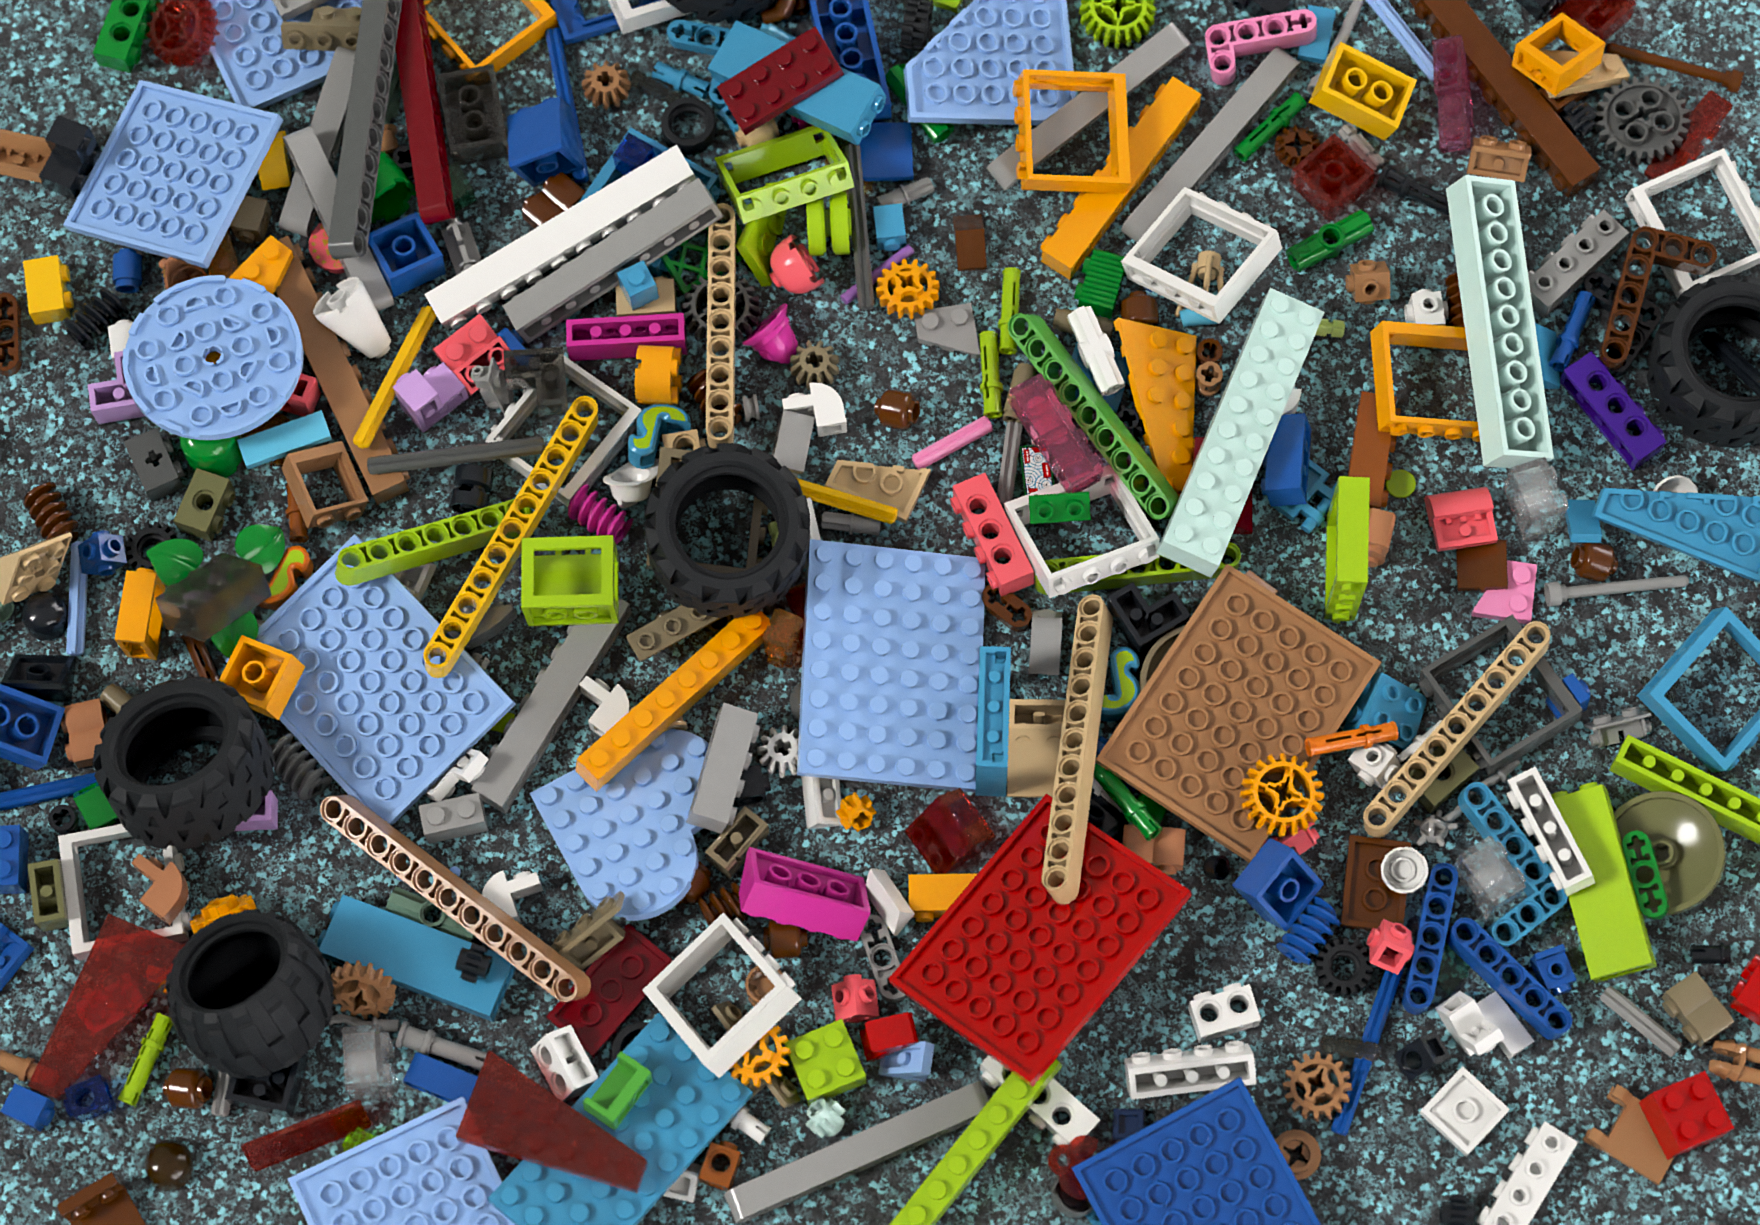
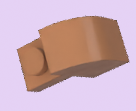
[131,854,188,926]

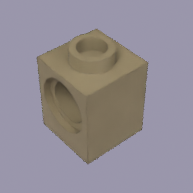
[230,196,272,243]

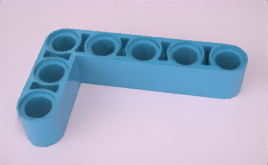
[1457,782,1568,948]

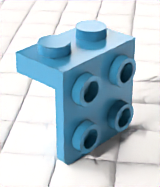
[1343,673,1427,751]

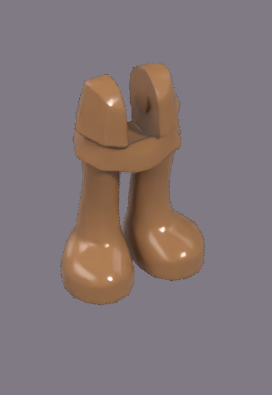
[1708,1040,1760,1085]

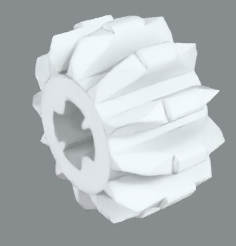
[757,725,799,778]

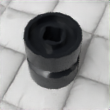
[449,464,494,514]

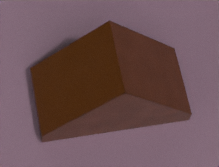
[952,214,987,272]

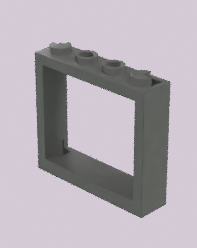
[1419,614,1583,777]

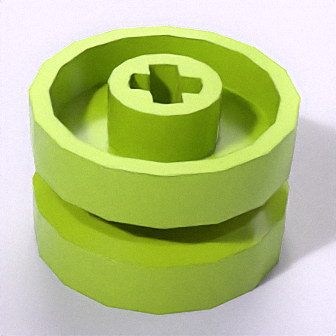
[806,190,852,256]

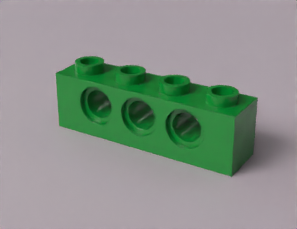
[93,0,160,73]

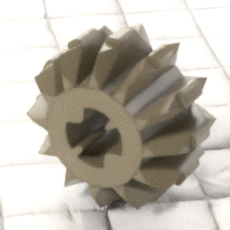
[790,339,839,390]

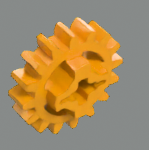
[876,259,939,320]
[189,894,257,934]
[729,1025,791,1087]

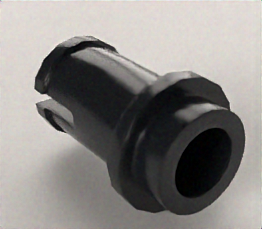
[1690,942,1731,967]

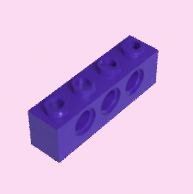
[1560,351,1666,471]

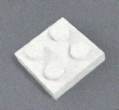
[1419,1066,1510,1157]

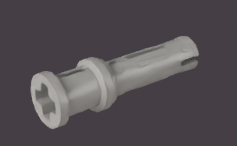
[395,1021,492,1073]

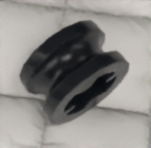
[48,805,79,835]

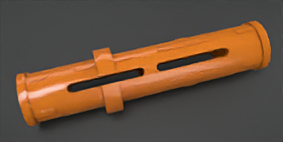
[1304,721,1399,757]

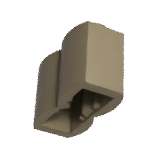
[1662,971,1734,1047]

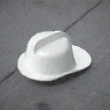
[603,458,659,509]

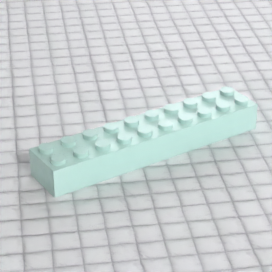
[1446,175,1554,470]
[1156,288,1324,578]

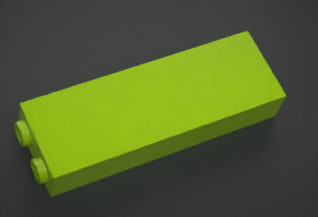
[1551,782,1657,983]

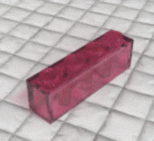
[1007,373,1104,493]

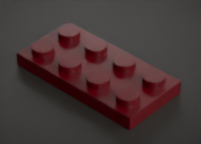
[717,26,845,135]
[546,923,673,1058]

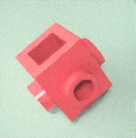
[1367,919,1415,975]
[831,974,879,1023]

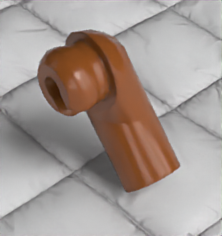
[761,0,797,24]

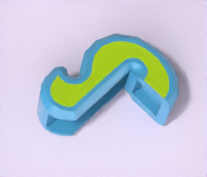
[628,404,691,469]
[1101,647,1141,722]

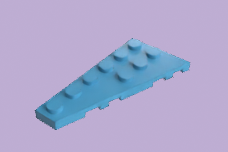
[1591,488,1760,583]

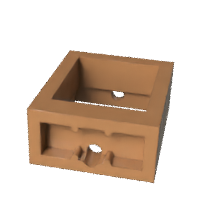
[281,441,368,529]

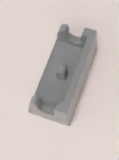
[771,410,815,478]

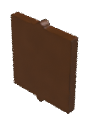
[1456,540,1508,593]

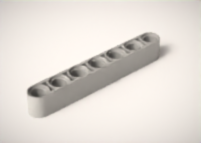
[279,46,356,237]
[283,126,394,312]

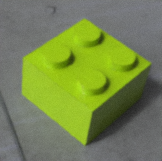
[784,1019,867,1106]

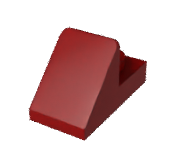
[859,1012,919,1061]

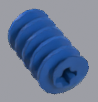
[1276,896,1341,965]

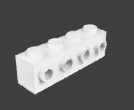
[1506,766,1595,897]
[1124,1041,1257,1100]
[1476,1122,1578,1225]

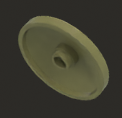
[1614,791,1726,916]

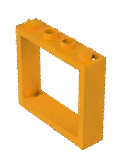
[424,0,558,86]
[1013,69,1131,194]
[1370,321,1480,442]

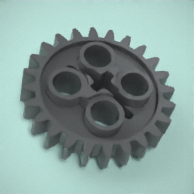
[1595,76,1691,165]

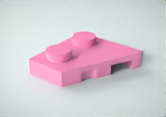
[1472,560,1537,624]

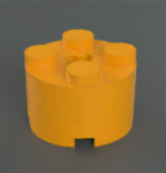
[635,345,683,405]

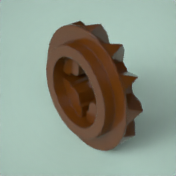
[1274,125,1321,169]

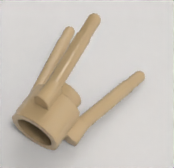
[1174,251,1224,317]

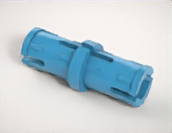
[652,61,711,100]

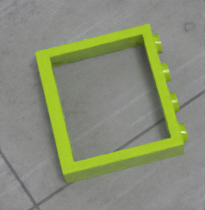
[714,125,855,224]
[1324,476,1370,624]

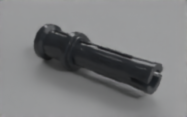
[1375,163,1449,216]

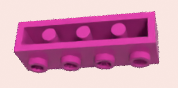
[566,313,687,361]

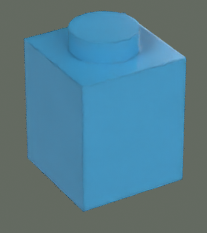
[873,203,906,252]
[617,260,659,310]

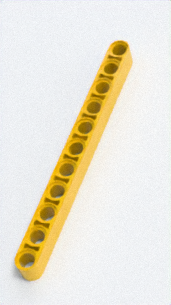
[423,396,598,678]

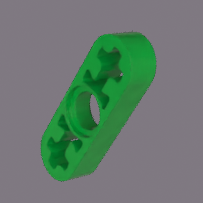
[1622,831,1669,920]

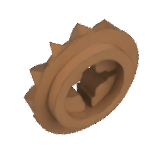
[1275,1130,1321,1181]

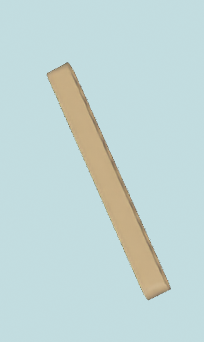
[1042,594,1113,904]

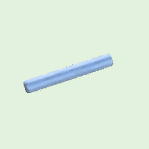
[1366,0,1444,82]
[66,541,88,656]

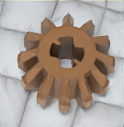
[582,60,631,111]

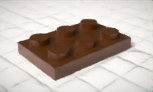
[1340,835,1411,931]

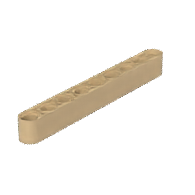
[706,203,737,448]
[1363,621,1550,838]

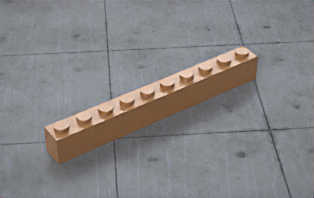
[275,236,410,505]

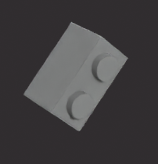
[418,792,489,844]

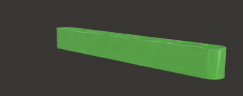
[1008,313,1180,520]

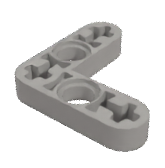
[860,914,909,1003]

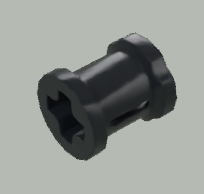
[392,145,414,180]

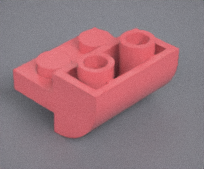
[432,314,517,395]
[1424,487,1498,552]

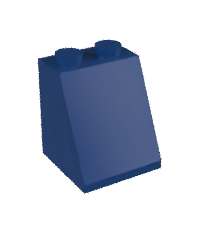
[507,97,585,187]

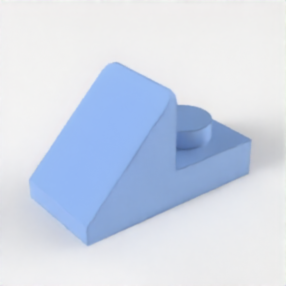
[878,1041,935,1081]

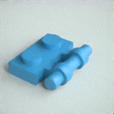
[1269,460,1337,534]

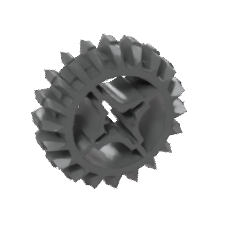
[682,271,761,346]

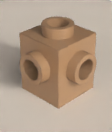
[1345,260,1391,304]

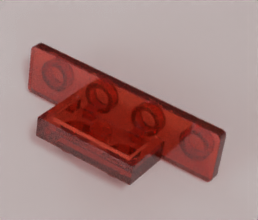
[1644,90,1733,180]

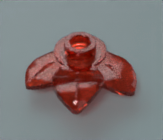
[1048,1135,1098,1200]

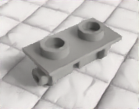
[441,218,482,275]
[471,358,514,415]
[1584,706,1652,748]

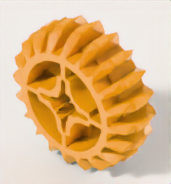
[1240,753,1324,837]

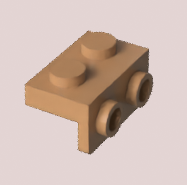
[0,129,52,183]
[1467,135,1532,183]

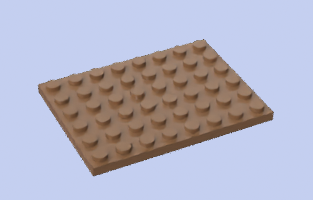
[1095,564,1382,863]

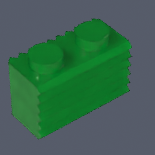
[1074,248,1125,319]

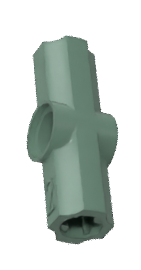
[385,887,479,943]

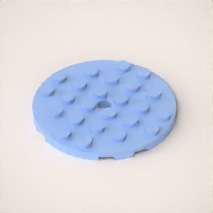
[122,275,303,440]

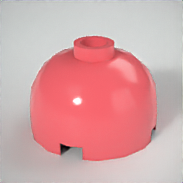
[769,234,824,294]

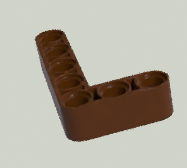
[1599,226,1717,370]

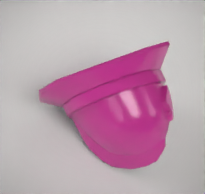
[742,303,798,364]

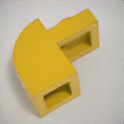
[258,130,292,191]

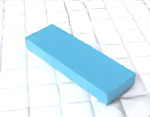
[237,410,333,470]

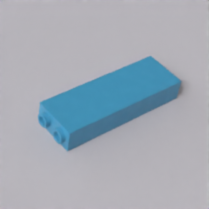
[707,20,887,146]
[317,895,516,1022]

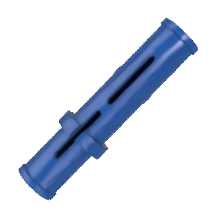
[1549,291,1596,372]

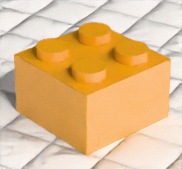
[219,635,306,720]

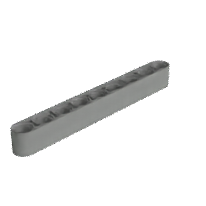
[986,22,1191,191]
[1121,47,1301,243]
[724,1081,989,1224]

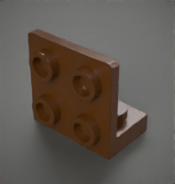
[56,1172,146,1225]

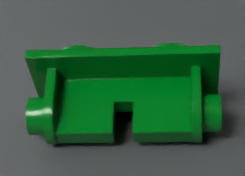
[1029,491,1091,524]

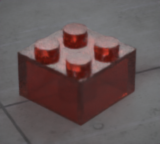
[1289,133,1375,223]

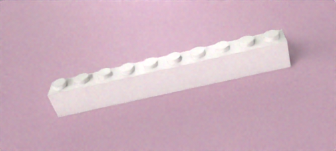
[425,145,697,330]

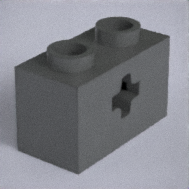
[124,427,185,502]

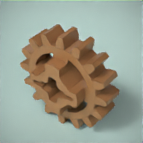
[331,960,397,1020]
[1283,1051,1352,1122]

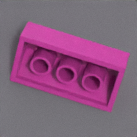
[739,847,871,942]

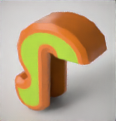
[240,546,314,610]

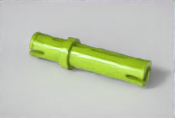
[998,267,1021,355]
[979,331,1003,419]
[117,1013,173,1107]

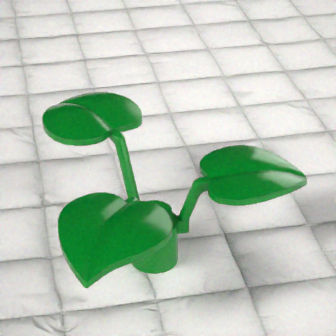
[146,524,285,659]

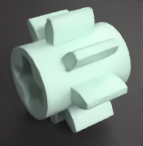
[806,1097,846,1138]

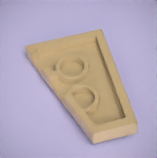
[1540,50,1630,98]
[825,460,931,524]

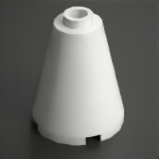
[313,277,391,358]

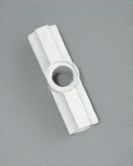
[1067,306,1125,396]

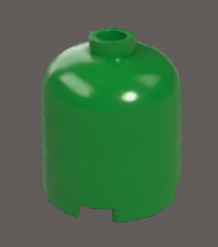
[371,151,416,224]
[179,435,243,478]

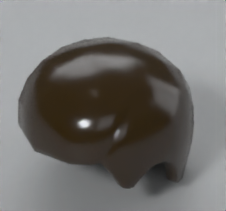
[145,1139,193,1192]

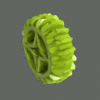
[1079,0,1156,49]

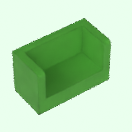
[583,1051,652,1131]

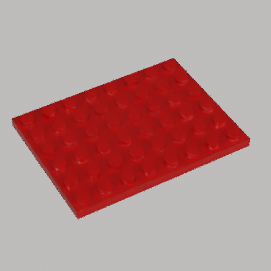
[888,794,1192,1087]

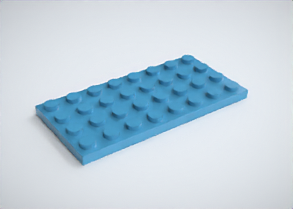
[487,1012,753,1225]

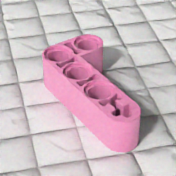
[1205,9,1317,86]

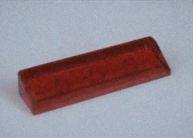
[241,1099,371,1171]

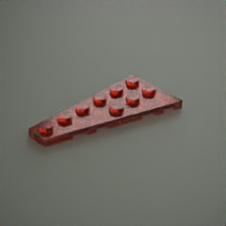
[28,913,184,1099]
[456,1050,648,1193]

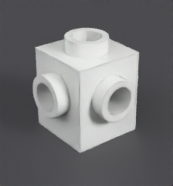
[1404,289,1448,326]
[1348,742,1401,789]

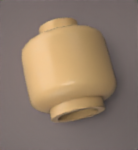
[735,118,780,148]

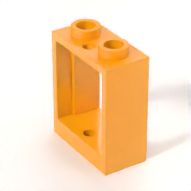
[1511,13,1606,96]
[114,568,169,660]

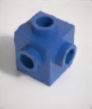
[78,530,127,576]

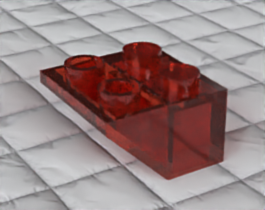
[1550,0,1637,42]
[904,788,996,874]

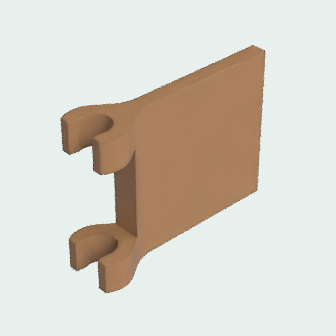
[1582,1084,1674,1185]

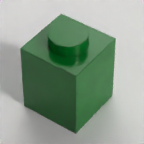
[73,781,117,830]

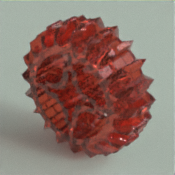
[146,0,220,68]

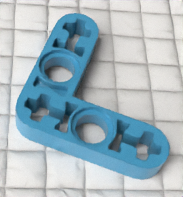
[667,19,731,110]

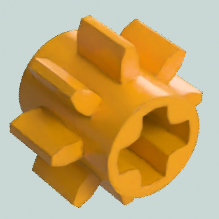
[836,792,877,832]

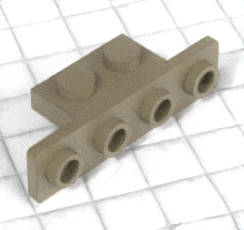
[281,6,396,52]
[626,604,721,662]
[545,891,625,971]
[712,1001,801,1108]

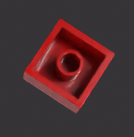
[1638,1071,1734,1160]

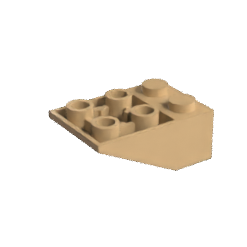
[0,532,72,605]
[1007,699,1065,798]

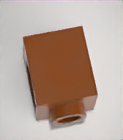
[698,1140,742,1192]

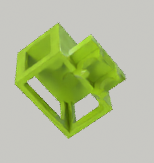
[521,535,619,626]

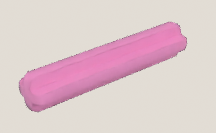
[912,416,993,470]

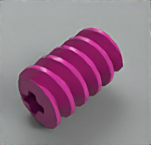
[568,484,634,544]

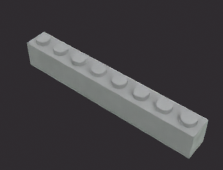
[502,178,723,343]
[471,598,632,814]

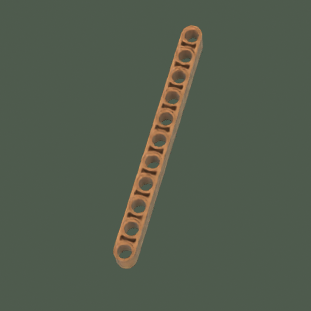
[320,795,591,1002]

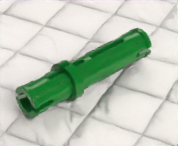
[1233,92,1307,162]
[1093,764,1163,841]

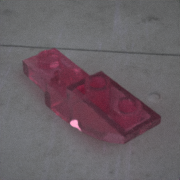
[1433,35,1473,153]

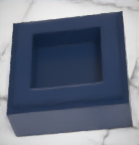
[1112,1108,1145,1142]

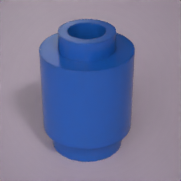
[113,248,142,294]

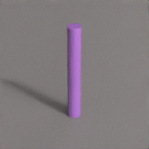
[840,244,914,305]

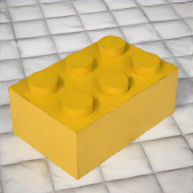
[1309,42,1417,141]

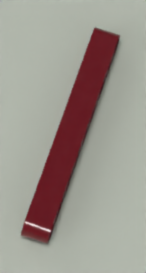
[395,0,455,225]

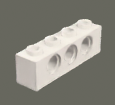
[980,1055,1100,1153]

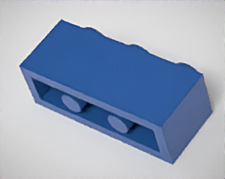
[1261,413,1312,507]

